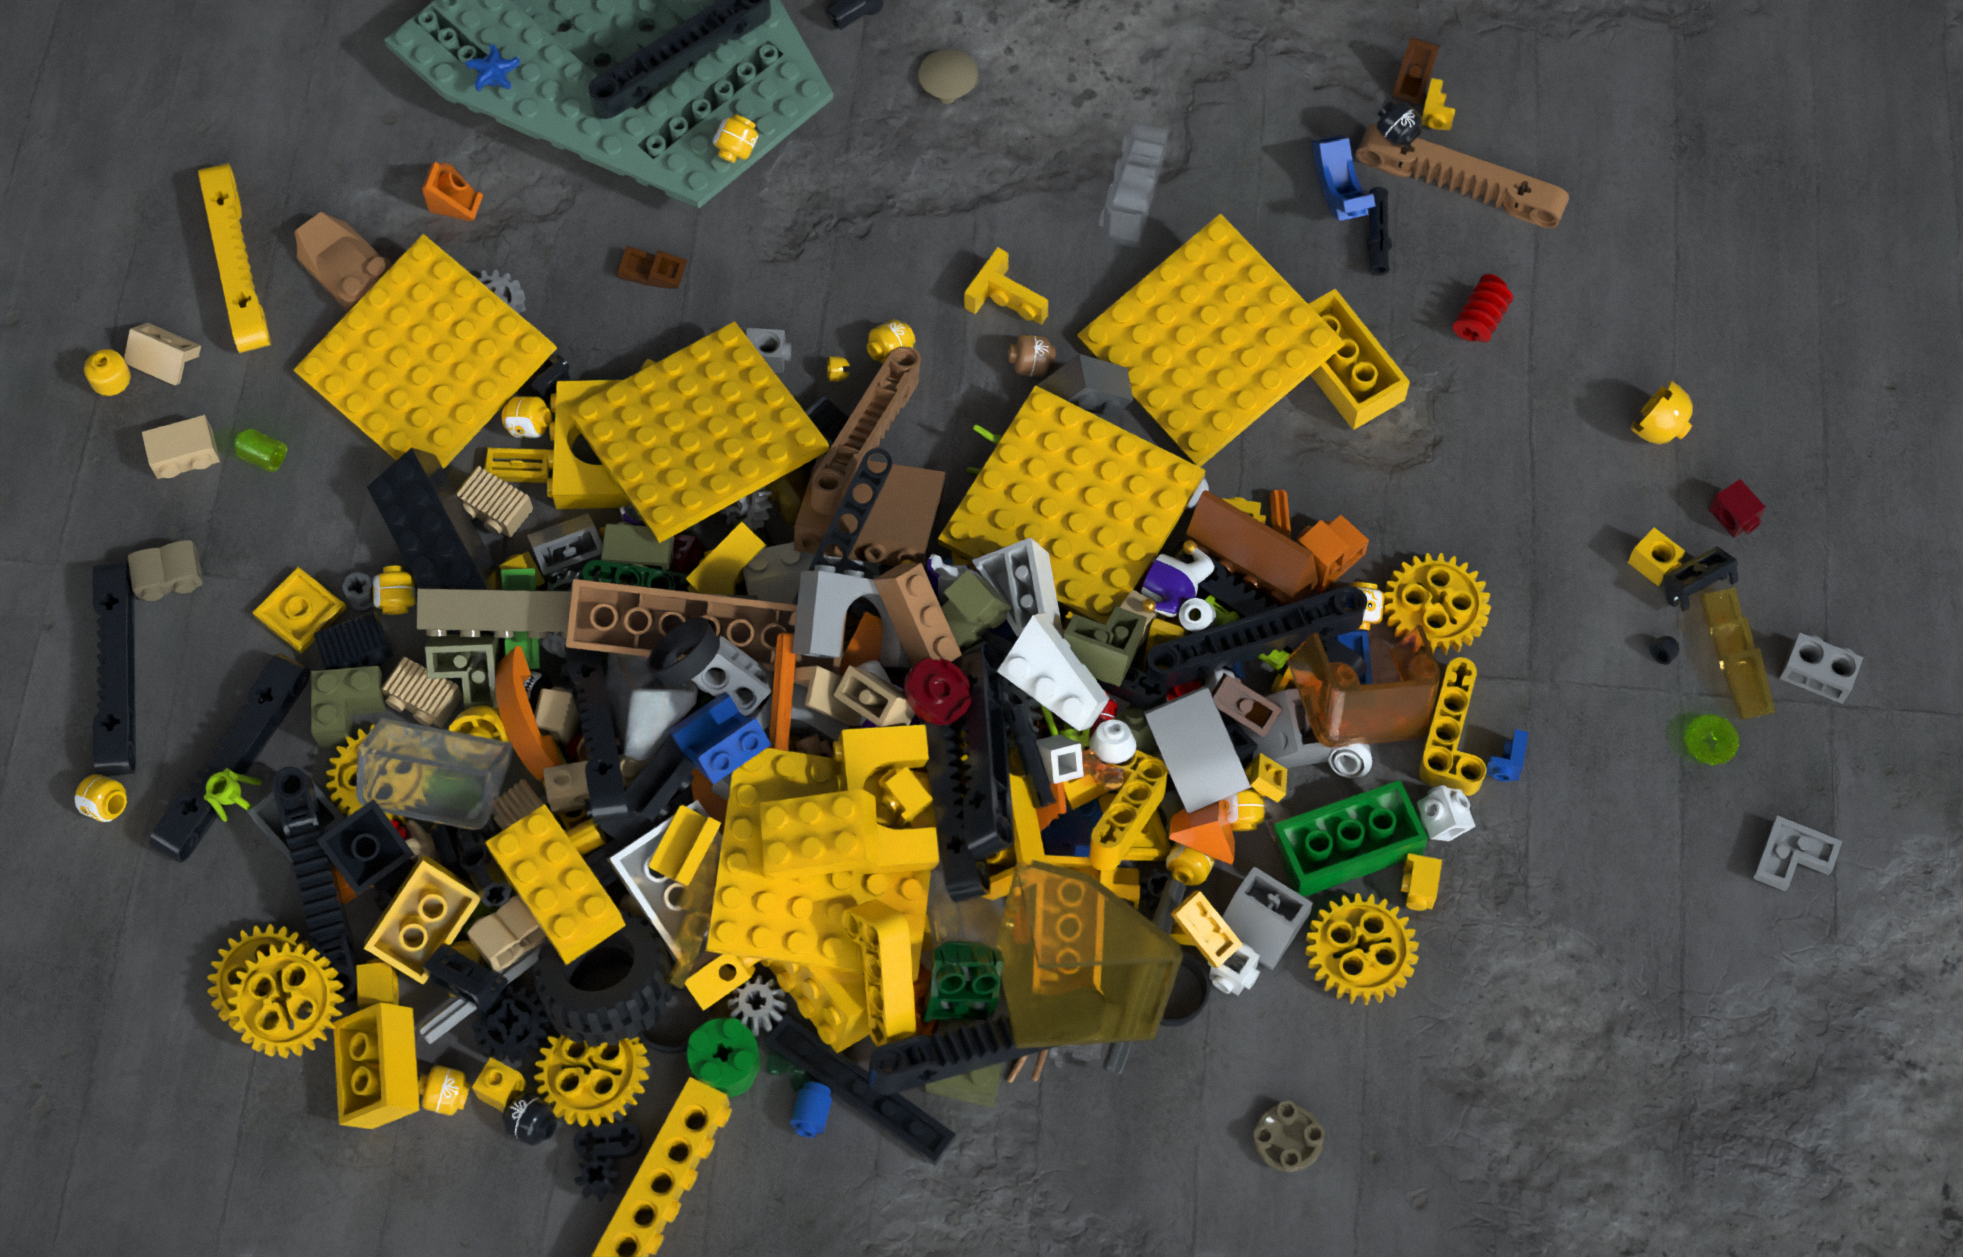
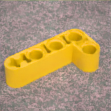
[1419,657,1486,796]
[1089,750,1168,871]
[841,899,916,1047]

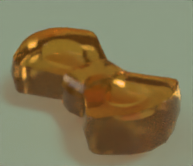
[1082,750,1125,790]

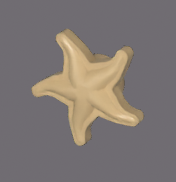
[405,819,442,865]

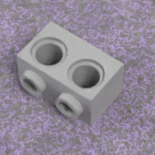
[1779,632,1863,704]
[691,635,774,718]

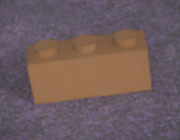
[873,563,962,667]

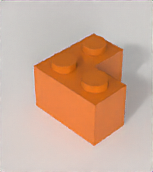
[1297,515,1369,594]

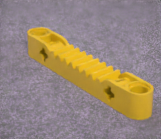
[198,163,271,353]

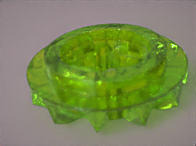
[1684,714,1739,767]

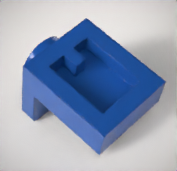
[1486,729,1529,782]

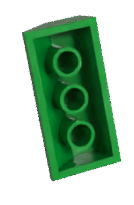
[1274,780,1428,897]

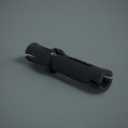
[1367,187,1392,276]
[1003,704,1057,809]

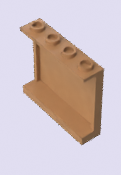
[794,454,945,568]

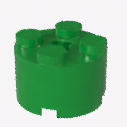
[687,1018,761,1098]

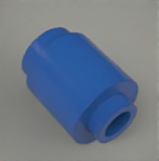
[790,1082,832,1138]

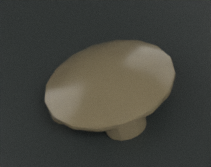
[918,49,978,104]
[1253,1101,1325,1172]

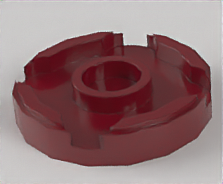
[904,657,971,725]

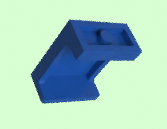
[668,692,772,784]

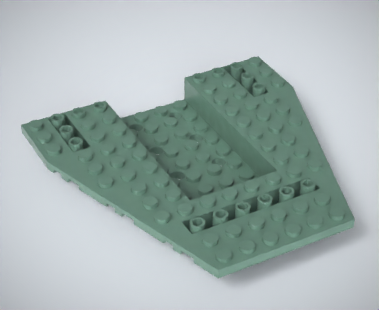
[384,0,833,209]

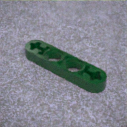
[578,560,690,592]

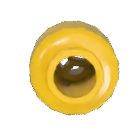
[84,349,131,396]

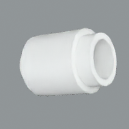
[1179,598,1216,633]

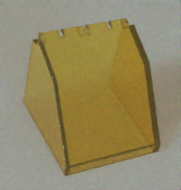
[996,859,1183,1049]

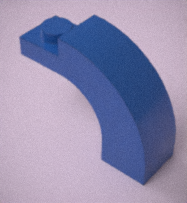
[1312,135,1375,221]

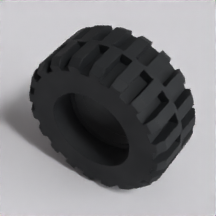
[534,910,675,1047]

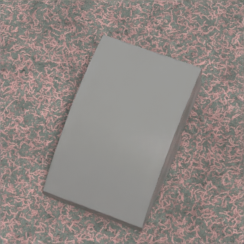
[1144,685,1251,814]

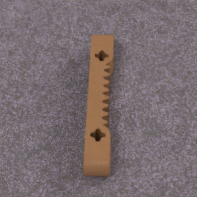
[1356,124,1569,228]
[811,347,921,515]

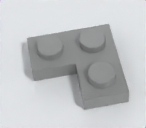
[1753,815,1843,892]

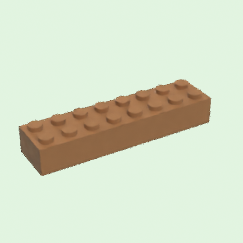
[566,579,847,676]

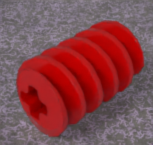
[1452,273,1514,343]

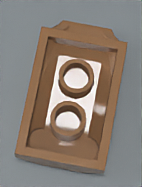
[294,212,393,313]

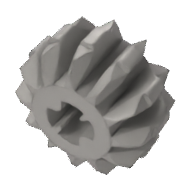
[727,975,787,1036]

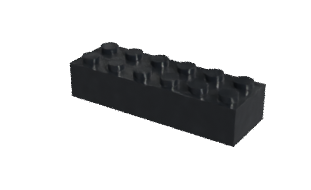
[367,448,502,634]

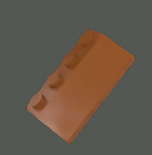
[1186,489,1319,607]

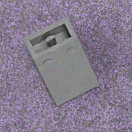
[1234,685,1332,768]

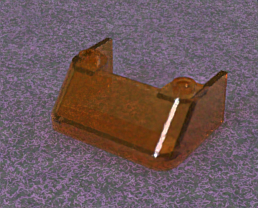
[1286,625,1440,748]

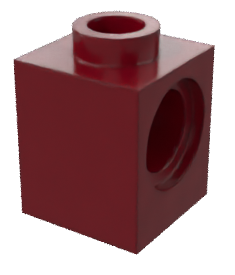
[1709,479,1766,538]

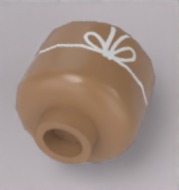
[1008,334,1056,377]

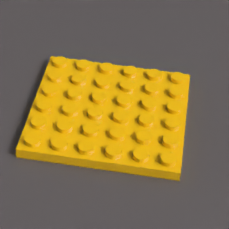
[1077,213,1344,467]
[294,234,557,469]
[568,321,830,543]
[938,385,1206,625]
[706,748,937,982]

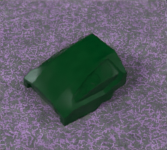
[922,941,1004,1022]

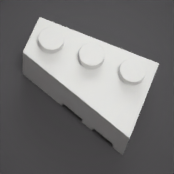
[972,537,1063,638]
[997,612,1109,731]

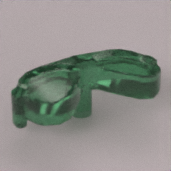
[767,1055,809,1093]

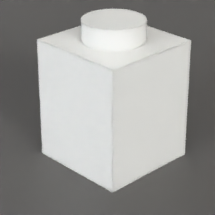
[1036,734,1084,784]

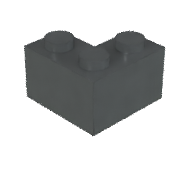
[1039,354,1134,415]

